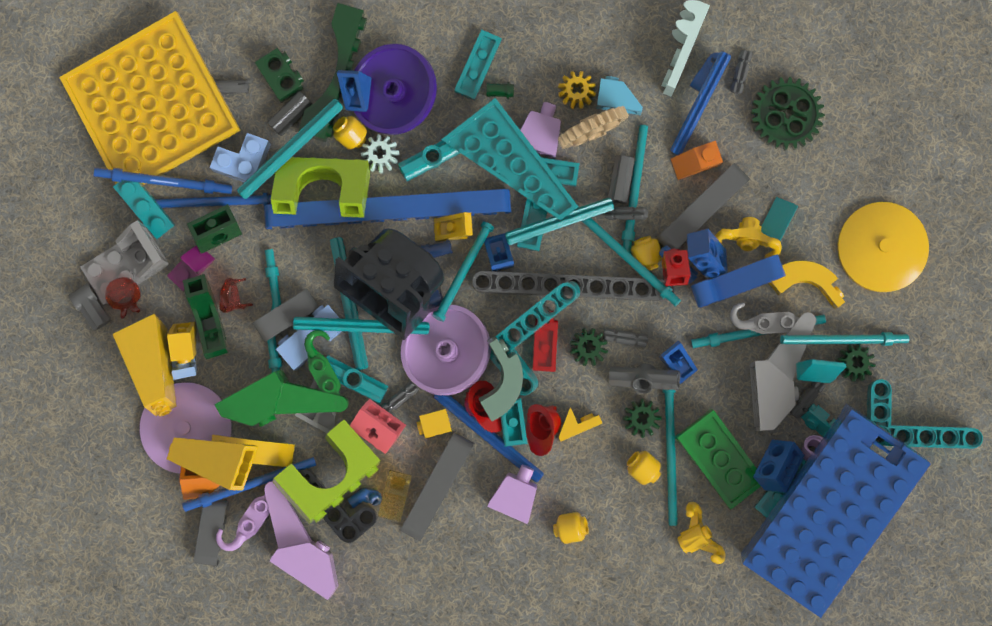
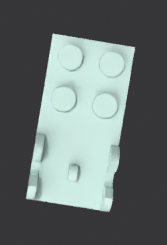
[661,0,710,96]

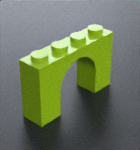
[271,157,370,218]
[273,420,380,524]

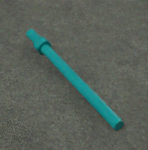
[621,125,648,254]
[691,314,826,348]
[780,332,909,346]

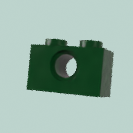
[187,204,242,254]

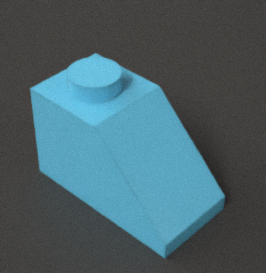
[596,76,643,115]

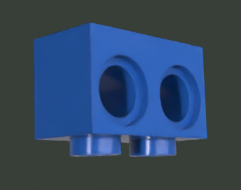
[687,229,728,278]
[753,440,805,493]

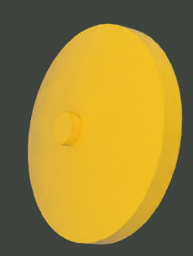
[837,202,929,292]

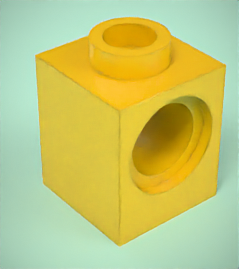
[416,409,452,439]

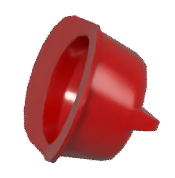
[464,381,502,432]
[526,404,562,456]

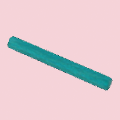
[505,197,614,245]

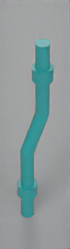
[264,249,282,373]

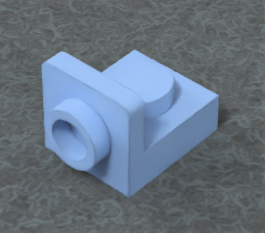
[172,358,197,380]

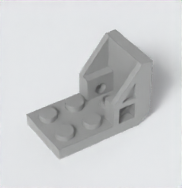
[80,220,169,305]

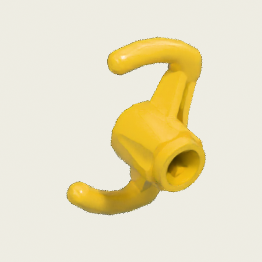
[715,217,782,258]
[678,501,726,564]

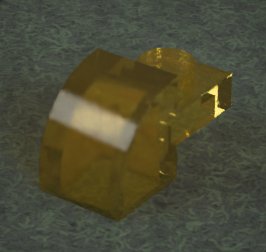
[378,470,412,522]

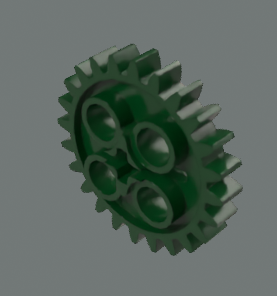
[750,77,825,151]

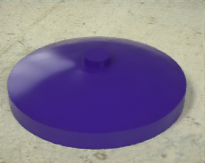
[354,44,437,135]

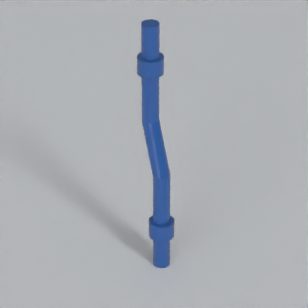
[94,167,232,194]

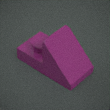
[167,245,215,292]

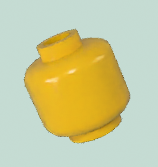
[333,116,367,150]
[631,236,662,271]
[627,451,661,485]
[553,512,589,544]

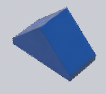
[337,70,372,112]
[484,233,514,272]
[658,340,698,384]

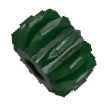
[570,328,608,366]
[836,344,876,382]
[622,399,662,438]

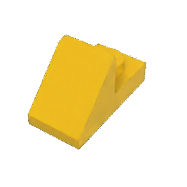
[434,212,473,241]
[558,407,602,442]

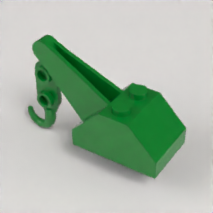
[214,330,349,427]

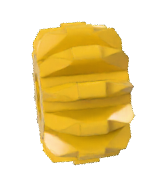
[558,71,596,109]

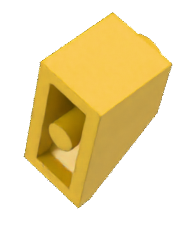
[167,322,196,364]

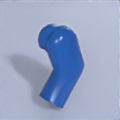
[347,487,382,508]

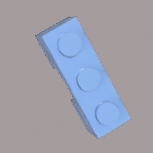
[276,305,342,371]

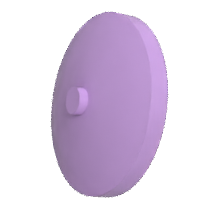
[401,305,491,396]
[140,383,232,473]

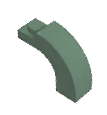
[478,336,523,421]

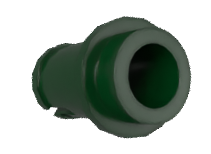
[486,82,514,100]

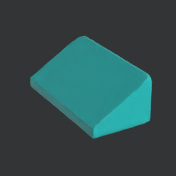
[761,197,798,241]
[796,359,846,383]
[501,398,527,447]

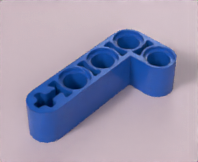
[690,254,786,308]

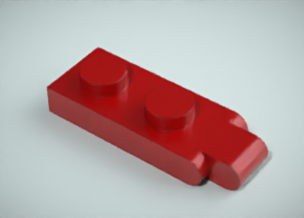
[532,310,558,372]

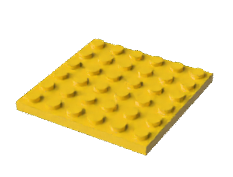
[59,11,241,185]

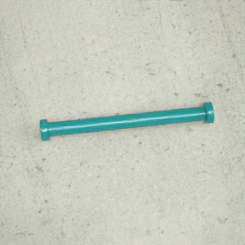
[432,221,494,322]

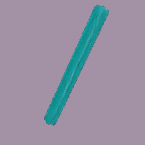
[237,99,343,199]
[330,237,369,370]
[293,317,430,334]

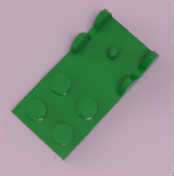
[674,409,761,510]

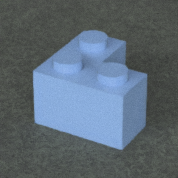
[210,133,271,182]

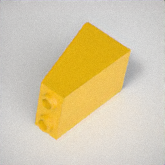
[113,314,177,417]

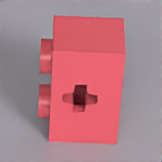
[350,399,406,454]

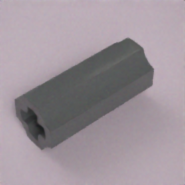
[267,91,313,136]
[608,155,635,204]

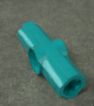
[398,141,461,182]
[326,355,389,404]

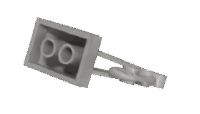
[730,302,816,432]

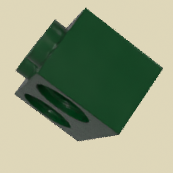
[255,48,304,103]

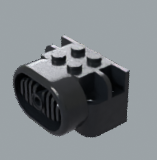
[334,228,444,340]

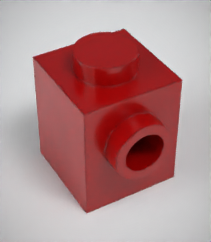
[662,249,691,286]

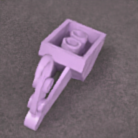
[216,481,339,600]

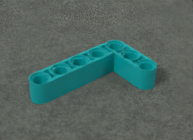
[490,281,580,396]
[867,379,983,449]

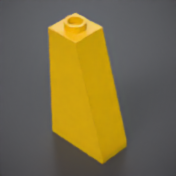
[166,437,258,490]

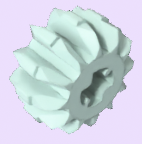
[361,134,399,173]

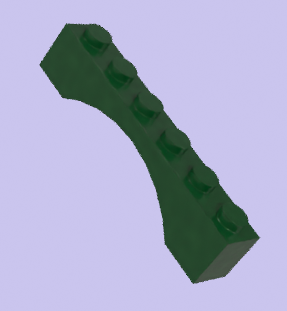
[298,3,367,142]

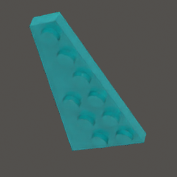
[441,98,579,221]

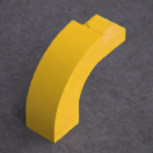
[769,261,845,309]
[211,435,295,467]

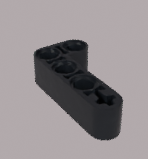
[299,470,378,543]

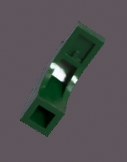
[183,274,228,359]

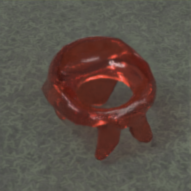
[105,277,141,319]
[219,277,253,313]

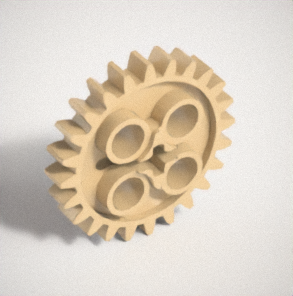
[558,106,629,149]

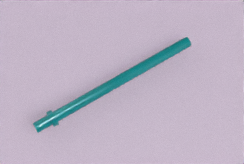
[578,207,681,306]
[662,389,678,526]

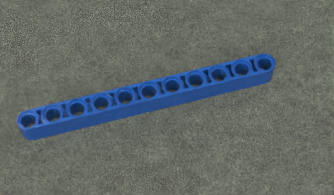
[264,189,511,229]

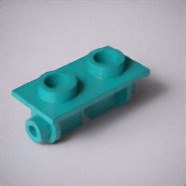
[801,403,835,437]

